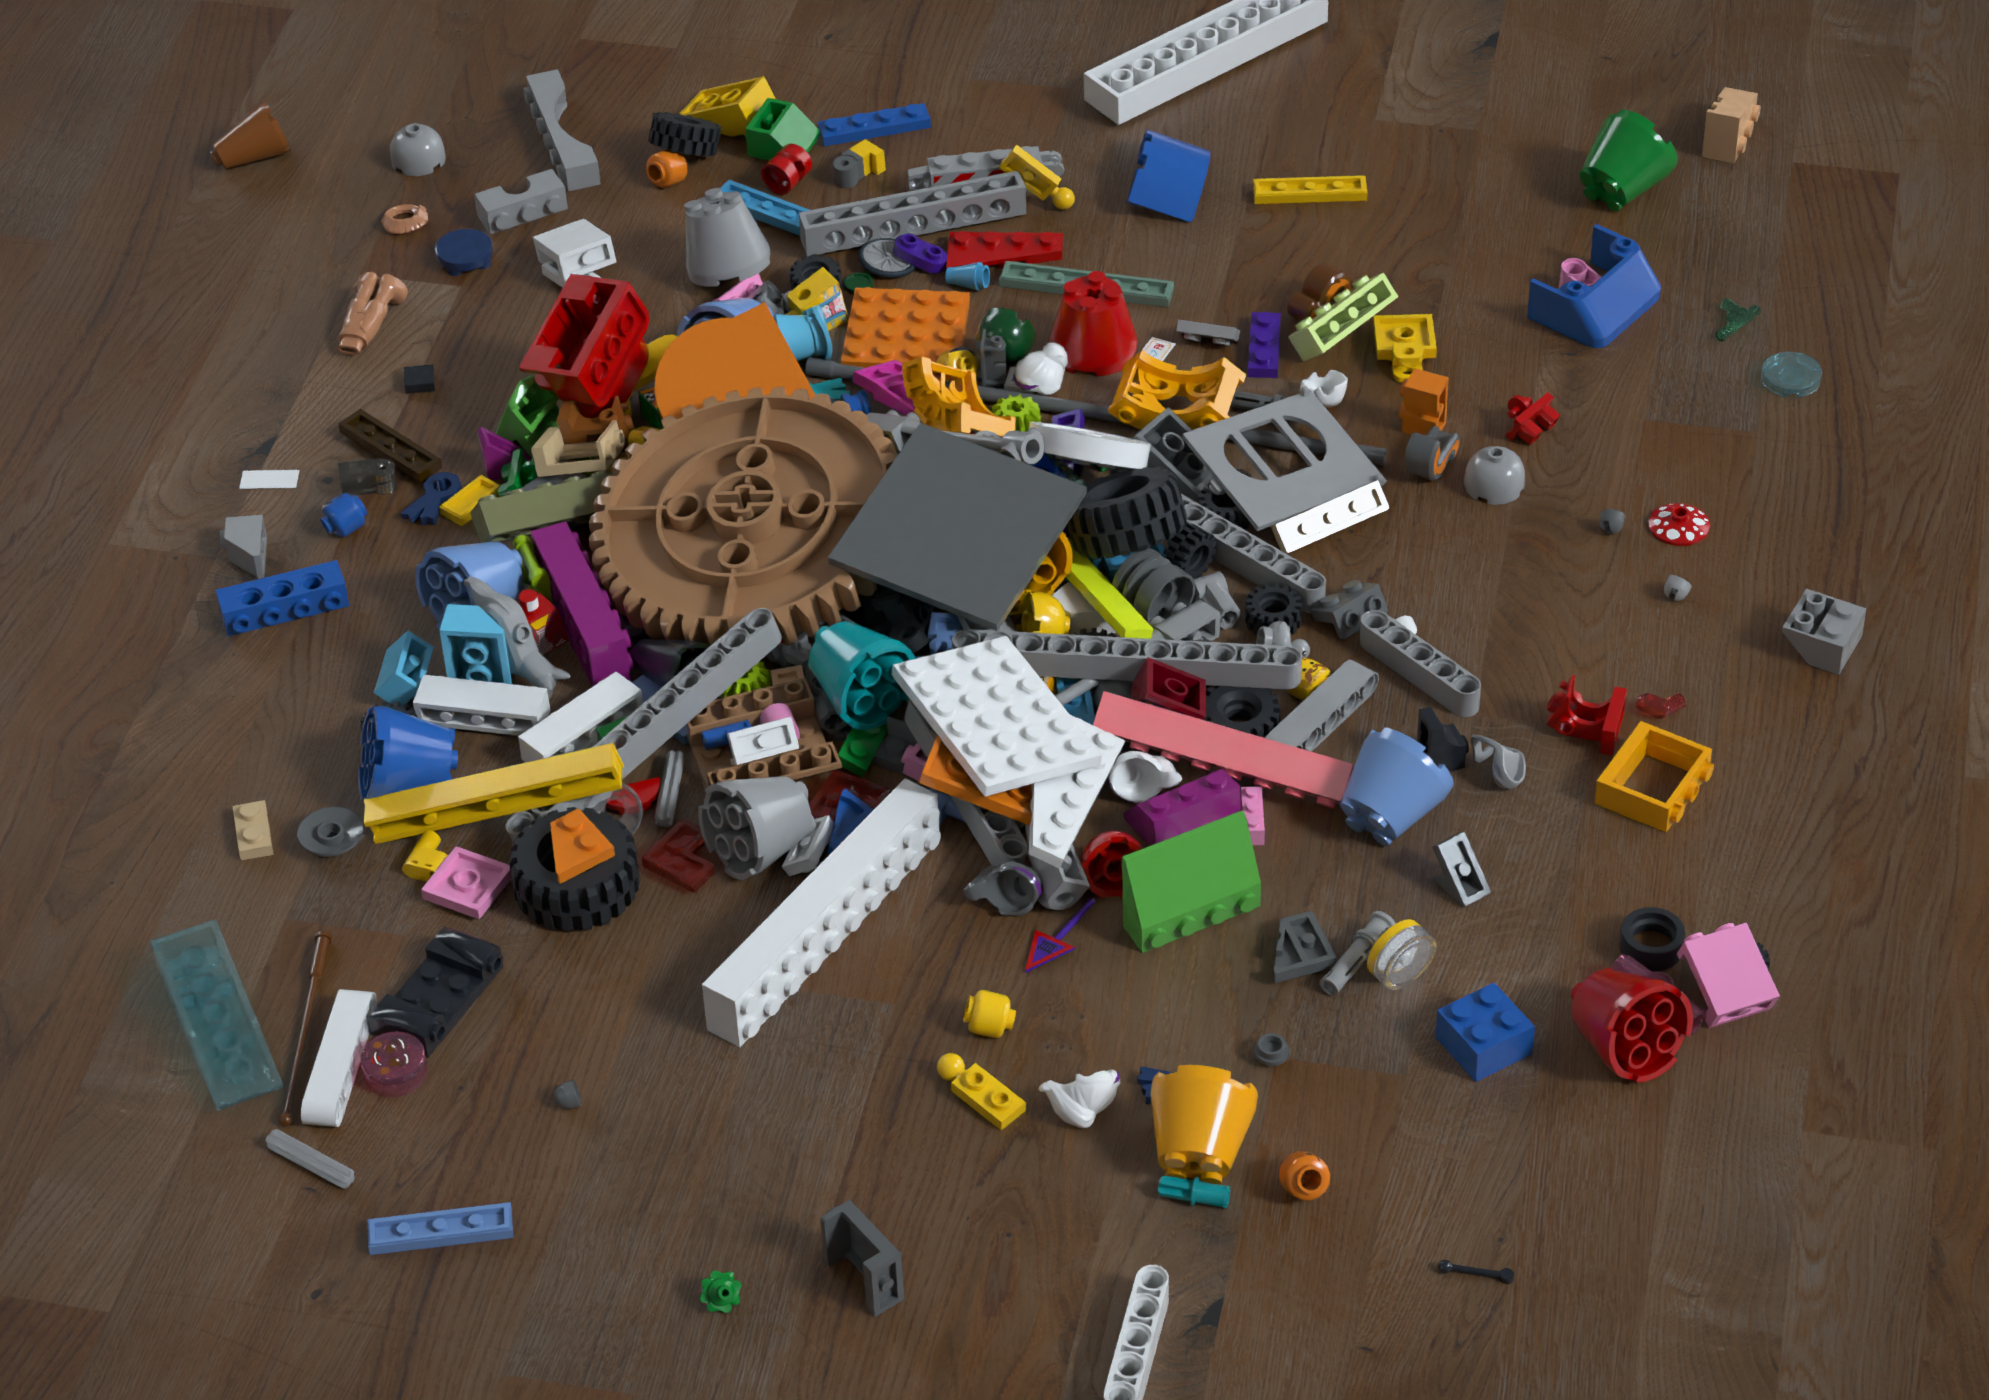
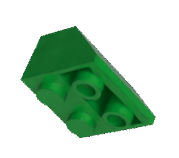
[745,98,820,160]

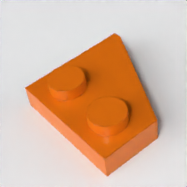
[550,808,615,884]

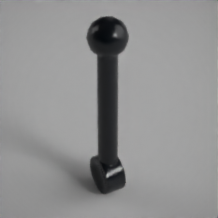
[1438,1259,1514,1284]

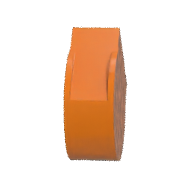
[655,302,815,419]

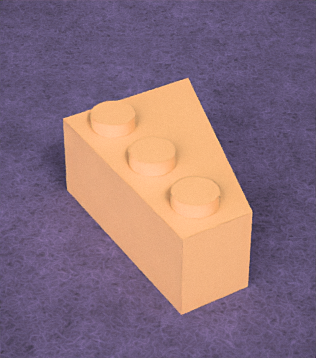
[1702,87,1761,164]

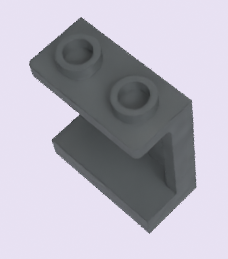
[820,1200,905,1317]

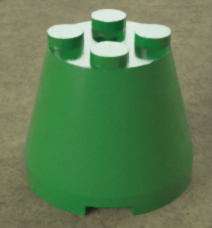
[1579,109,1678,212]

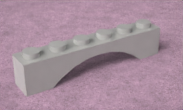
[523,69,601,191]

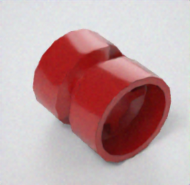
[761,143,812,195]

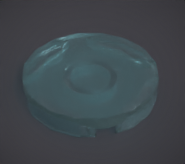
[1762,351,1822,397]

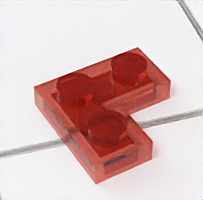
[809,770,892,822]
[642,818,715,893]

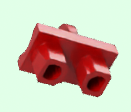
[1505,392,1561,445]

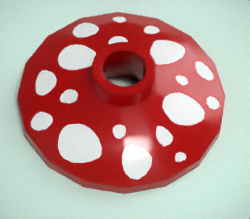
[1648,503,1710,546]

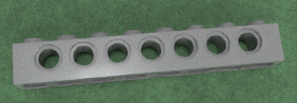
[798,171,1026,256]

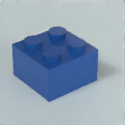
[1435,983,1535,1082]

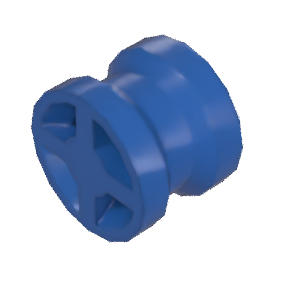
[841,389,872,415]

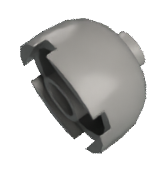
[389,123,446,176]
[1464,446,1526,505]

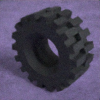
[648,112,721,156]
[1204,686,1280,738]

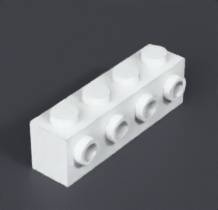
[518,672,643,762]
[413,675,551,736]

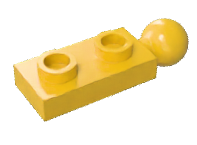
[999,145,1075,210]
[937,1053,1026,1131]

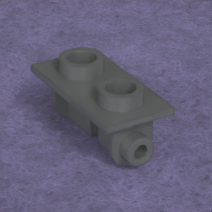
[975,329,1007,389]

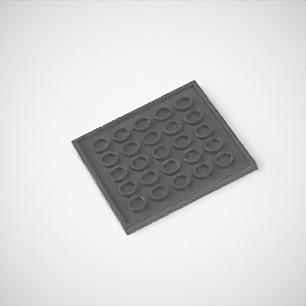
[828,423,1087,631]

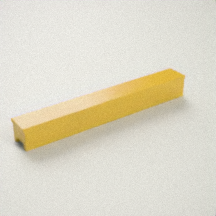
[364,743,624,844]

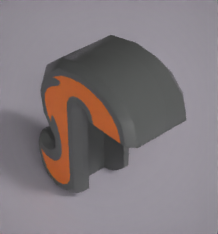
[1405,426,1460,481]

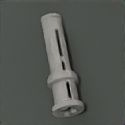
[1320,911,1396,996]

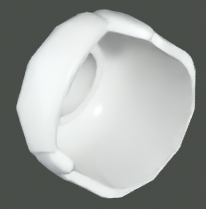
[1300,370,1348,408]

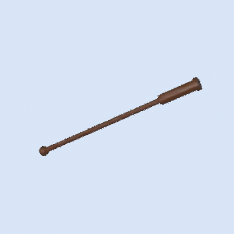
[279,931,332,1126]

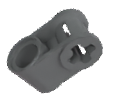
[746,280,785,320]

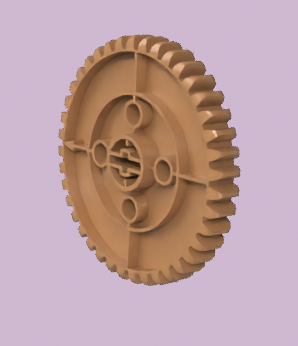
[589,387,898,652]

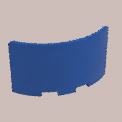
[1125,129,1210,222]

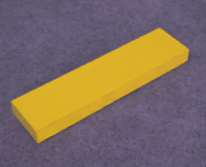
[1253,175,1367,204]

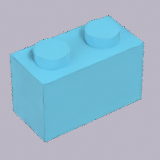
[374,630,434,707]

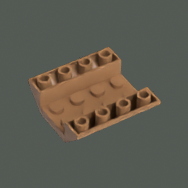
[685,678,842,789]

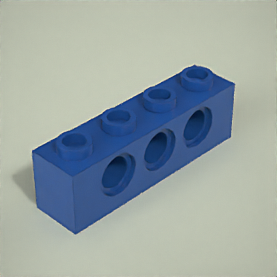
[215,560,349,636]

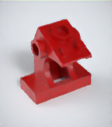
[1546,675,1627,756]

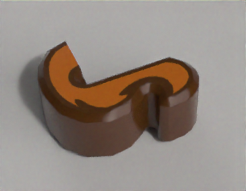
[1287,263,1354,321]

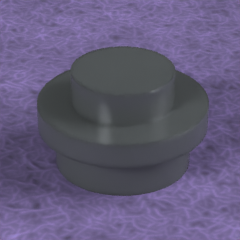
[1254,1033,1289,1066]

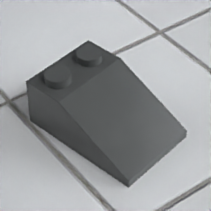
[1133,407,1214,501]

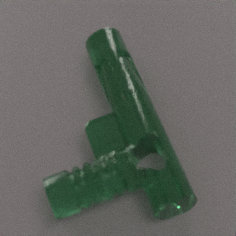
[1716,298,1761,342]

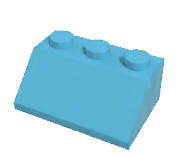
[439,604,512,684]

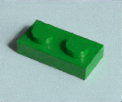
[838,724,887,777]

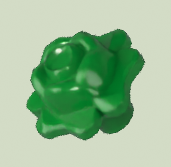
[699,1270,742,1313]

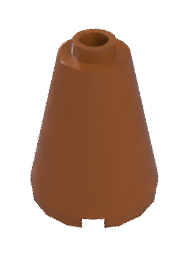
[210,101,291,169]

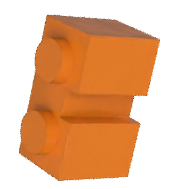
[1399,368,1449,435]

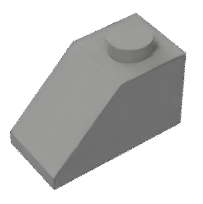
[220,515,267,579]

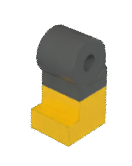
[833,139,886,188]

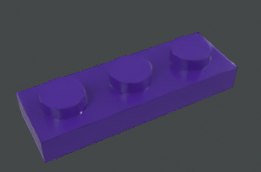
[1248,312,1281,378]

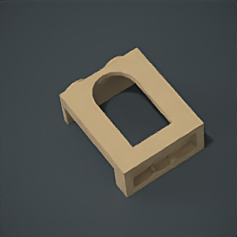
[531,420,625,477]

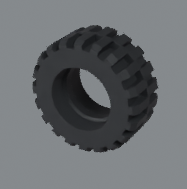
[1067,467,1187,559]
[509,807,640,932]

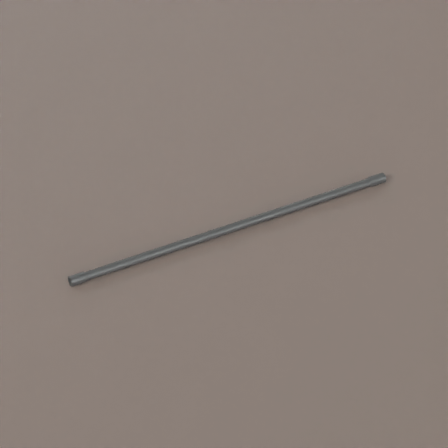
[805,357,1387,466]

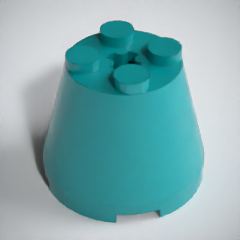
[808,621,915,730]

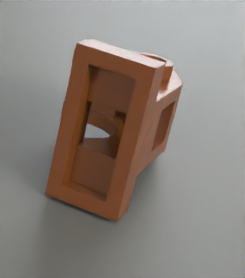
[556,396,635,462]

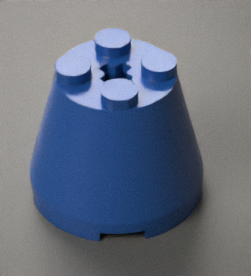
[358,706,458,802]

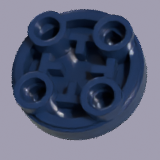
[435,229,493,276]

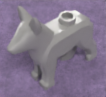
[464,576,570,699]

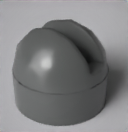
[1599,509,1625,534]
[554,1080,582,1109]

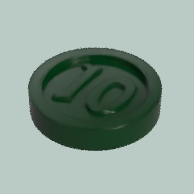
[844,272,873,294]

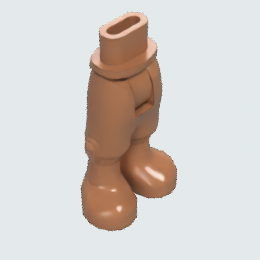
[337,272,408,355]

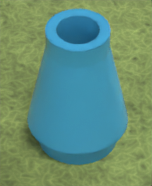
[945,262,990,291]

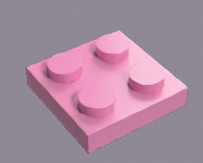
[421,846,512,919]

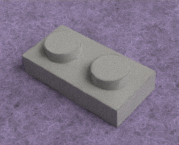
[1176,319,1240,346]

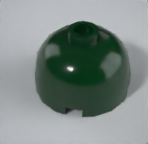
[976,308,1036,365]

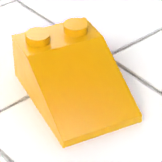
[679,76,775,137]

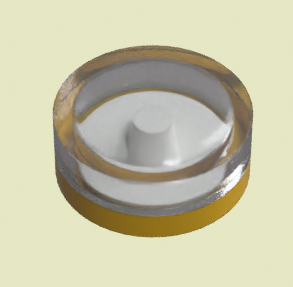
[1367,919,1436,990]

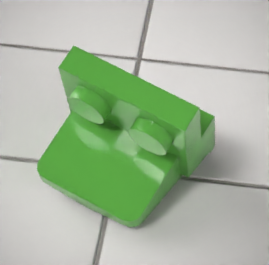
[495,375,560,459]

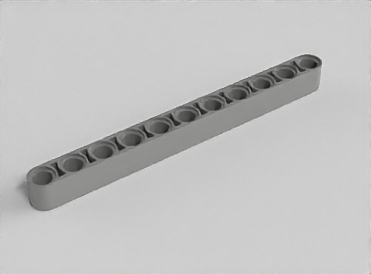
[506,608,782,842]
[952,629,1302,689]

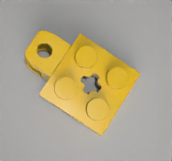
[1373,314,1437,382]

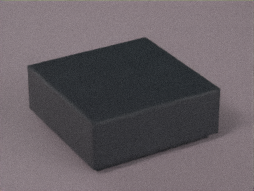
[404,364,435,394]

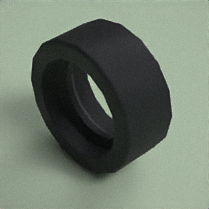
[1619,907,1686,971]

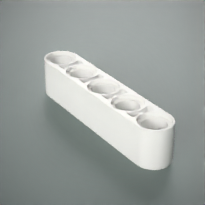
[301,989,377,1127]
[1104,1265,1169,1400]

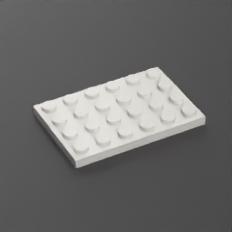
[891,636,1102,797]

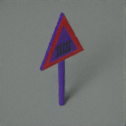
[1025,898,1095,973]

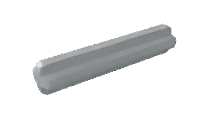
[654,750,685,828]
[265,1129,355,1189]

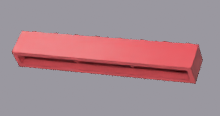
[1093,691,1354,809]

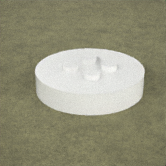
[1029,422,1151,469]

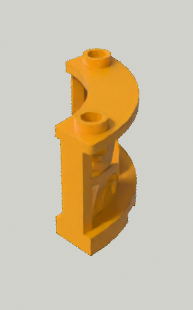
[1108,350,1246,430]
[902,357,1016,438]

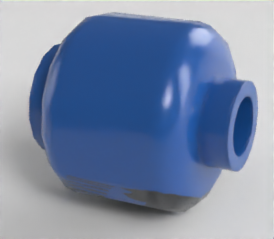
[320,492,368,538]

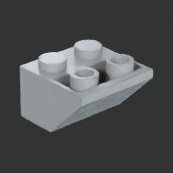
[1782,589,1866,675]

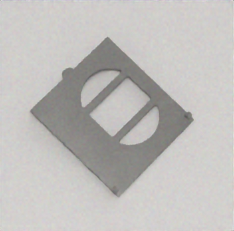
[1182,386,1387,531]

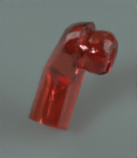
[1635,693,1686,719]

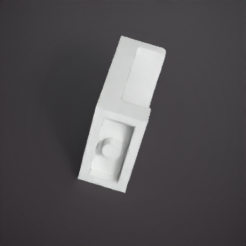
[533,219,616,281]

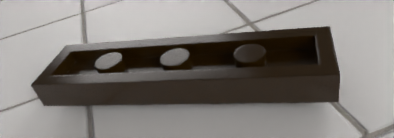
[338,409,442,483]

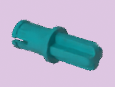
[1158,1176,1231,1209]

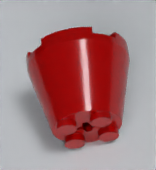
[1050,271,1137,377]
[1571,968,1693,1083]

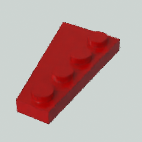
[946,231,1063,270]

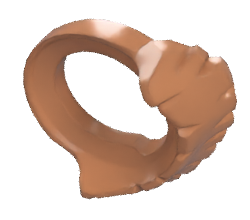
[381,204,428,234]

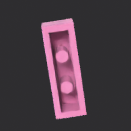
[1241,786,1265,845]

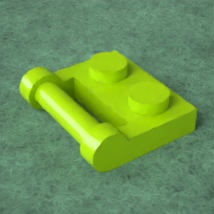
[513,535,553,604]

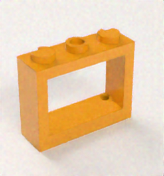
[1595,721,1714,832]

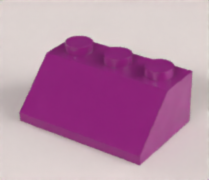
[1123,769,1242,846]

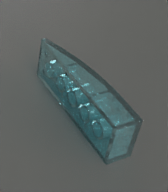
[150,919,284,1111]

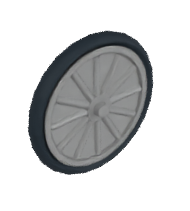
[858,238,916,278]

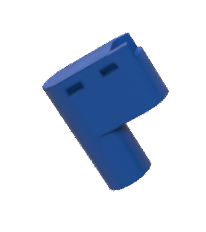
[701,719,751,757]

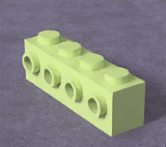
[1288,273,1398,362]

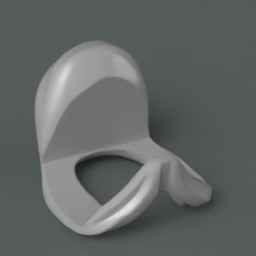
[1471,734,1526,789]

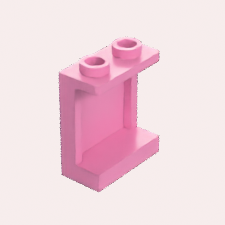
[1677,923,1780,1028]

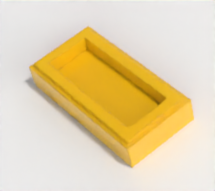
[439,475,500,526]

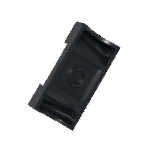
[368,926,503,1058]

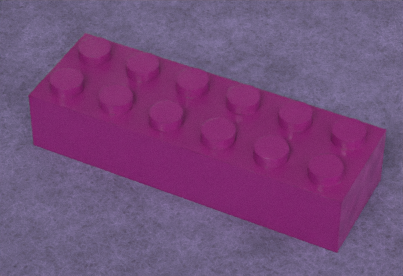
[530,521,634,687]

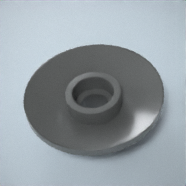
[297,807,364,857]

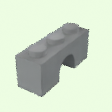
[474,169,568,234]

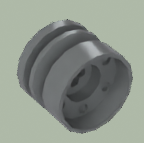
[1112,548,1195,623]

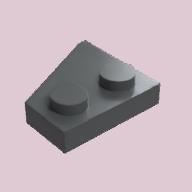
[1273,911,1337,983]

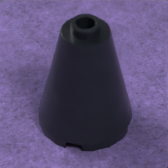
[631,639,710,688]

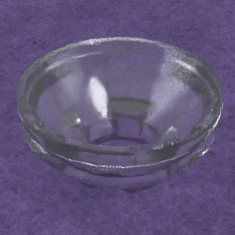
[583,783,643,834]

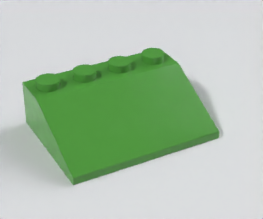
[1122,811,1261,953]

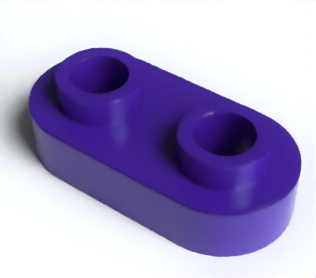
[893,234,947,273]

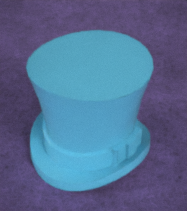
[775,305,832,361]

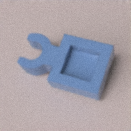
[928,612,963,655]

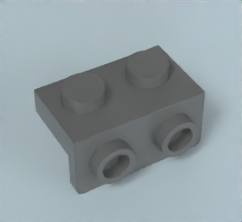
[1310,580,1388,639]

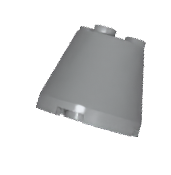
[684,188,771,286]
[698,776,816,880]

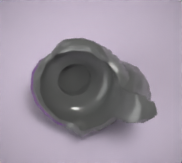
[963,861,1042,916]

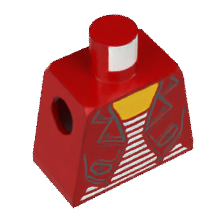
[518,589,568,656]

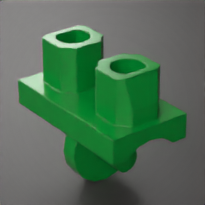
[498,448,538,497]

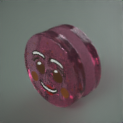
[361,1032,428,1097]

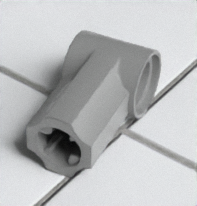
[1192,571,1241,630]

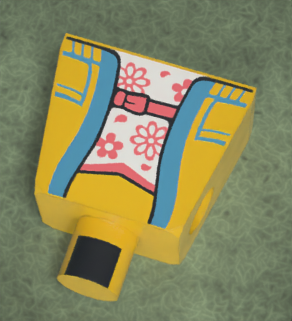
[785,267,849,331]

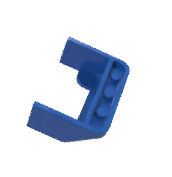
[1527,224,1661,348]

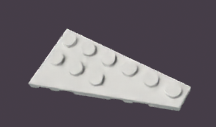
[1029,715,1125,869]

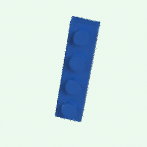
[817,103,931,146]

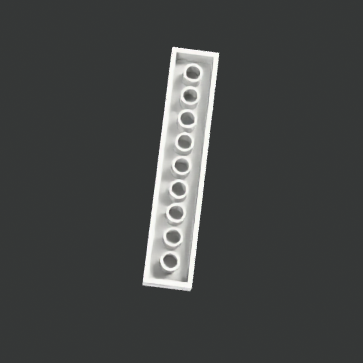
[1084,0,1328,125]
[702,778,941,1047]

